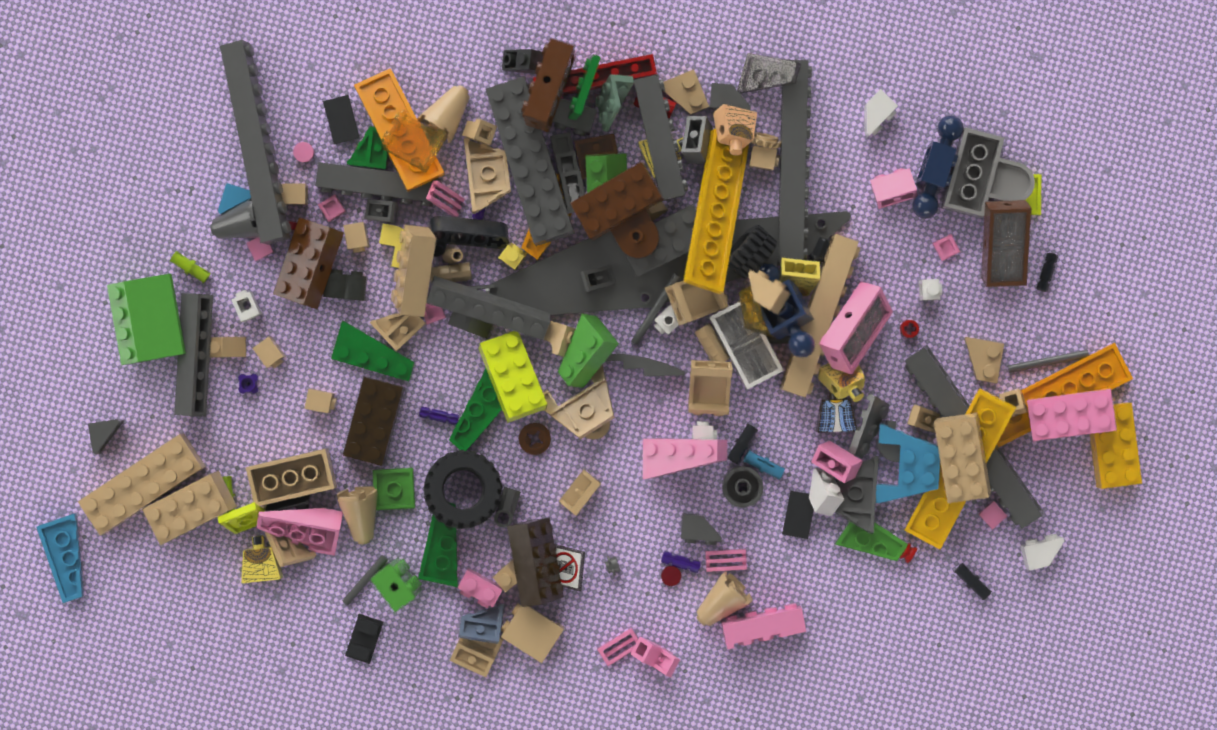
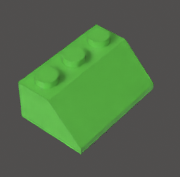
[586,153,627,193]

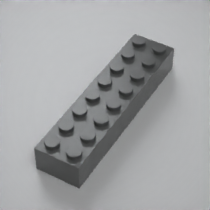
[485,76,575,246]

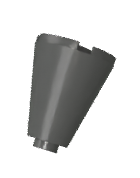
[210,199,259,239]

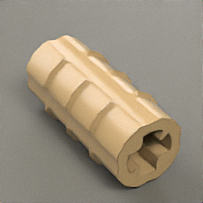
[430,262,472,283]
[694,323,730,362]

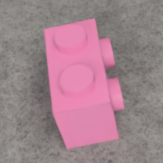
[870,168,917,209]
[811,441,863,483]
[457,568,503,608]

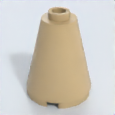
[417,85,470,143]
[337,486,378,544]
[696,571,753,626]

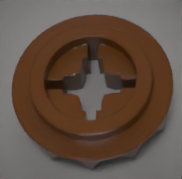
[519,422,551,455]

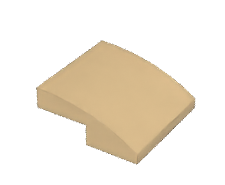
[449,636,504,677]

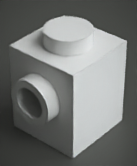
[654,305,679,335]
[692,421,717,439]

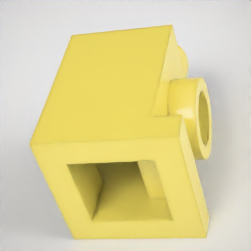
[498,243,527,270]

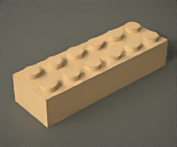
[78,433,206,536]

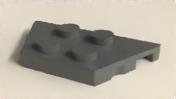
[834,456,879,534]

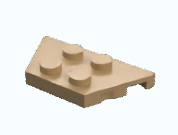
[464,138,511,214]

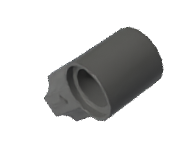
[494,487,521,527]

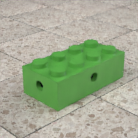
[370,557,422,612]

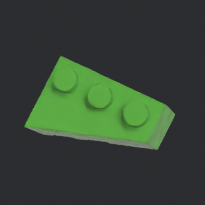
[558,314,619,388]

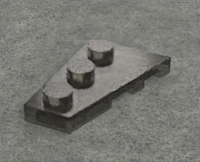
[737,53,801,94]

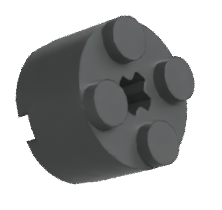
[721,466,763,507]

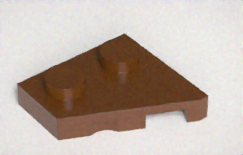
[574,133,618,179]

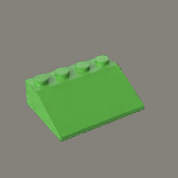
[107,273,186,365]

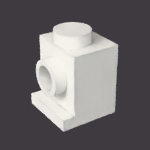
[919,279,942,301]
[231,290,262,322]

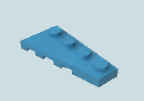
[36,513,84,603]

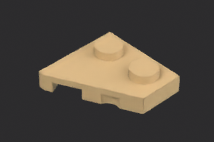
[664,69,709,115]
[370,313,426,351]
[964,337,1004,383]

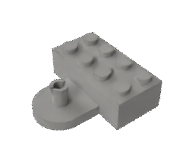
[941,127,1035,218]

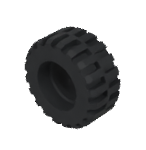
[423,450,503,529]

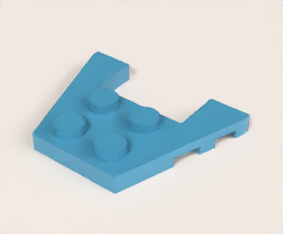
[876,424,940,503]

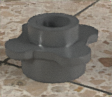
[605,556,621,576]

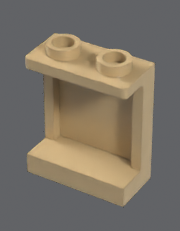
[665,281,728,326]
[688,360,732,416]
[501,603,564,663]

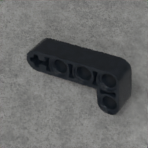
[428,216,509,257]

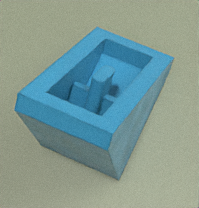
[218,183,251,215]

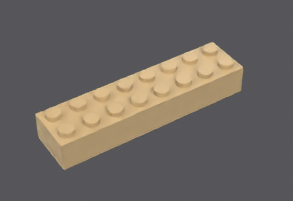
[779,234,860,397]

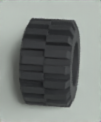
[728,224,777,279]

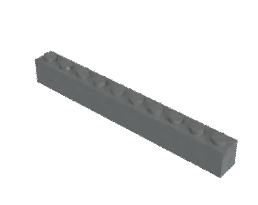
[220,40,291,245]
[777,59,812,264]
[905,345,1044,529]

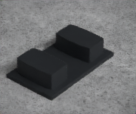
[323,95,360,145]
[782,490,814,539]
[265,494,310,512]
[345,614,384,664]

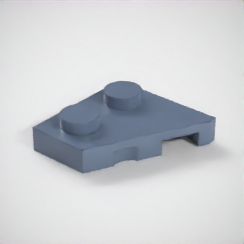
[458,604,504,644]

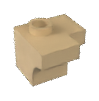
[544,321,575,357]

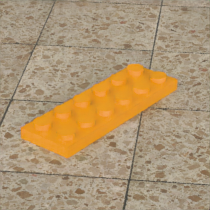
[354,68,444,192]

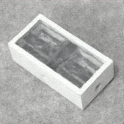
[709,298,784,389]

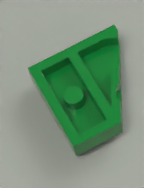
[347,126,388,170]

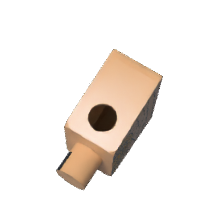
[713,104,757,155]

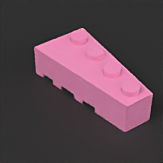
[643,438,727,479]
[721,603,806,650]

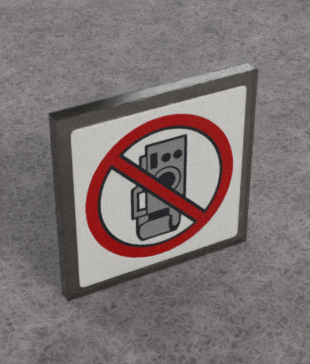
[555,544,585,592]

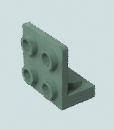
[595,74,634,132]

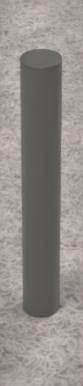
[342,555,388,606]

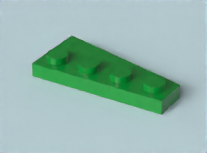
[331,320,415,382]
[449,368,502,451]
[418,502,458,587]

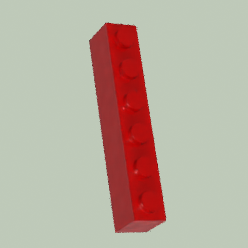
[533,54,657,96]

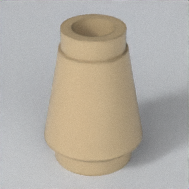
[442,244,463,264]

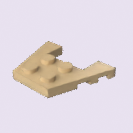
[543,364,615,440]

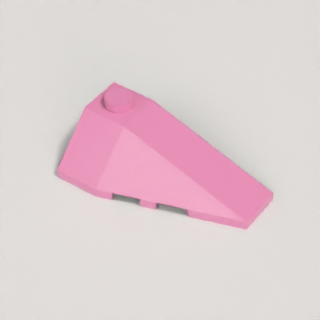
[256,508,343,556]

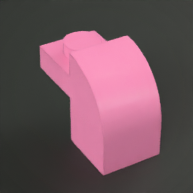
[631,637,680,677]

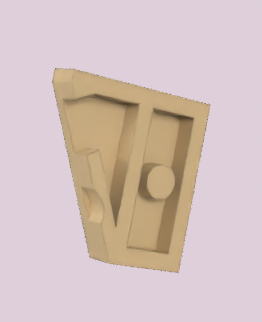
[265,532,316,567]

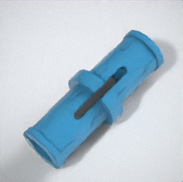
[743,450,785,480]

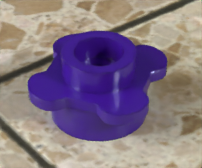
[238,374,259,394]

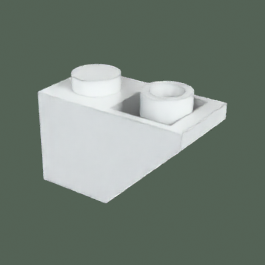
[864,89,898,137]
[809,468,844,516]
[1020,534,1064,571]

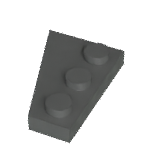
[848,393,890,459]

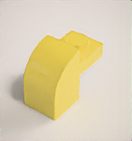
[379,223,404,268]

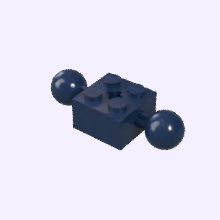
[912,115,964,219]
[754,263,815,358]

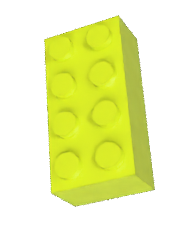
[478,331,547,423]

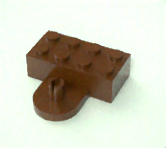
[570,161,664,259]

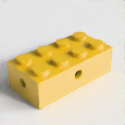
[1089,402,1142,489]

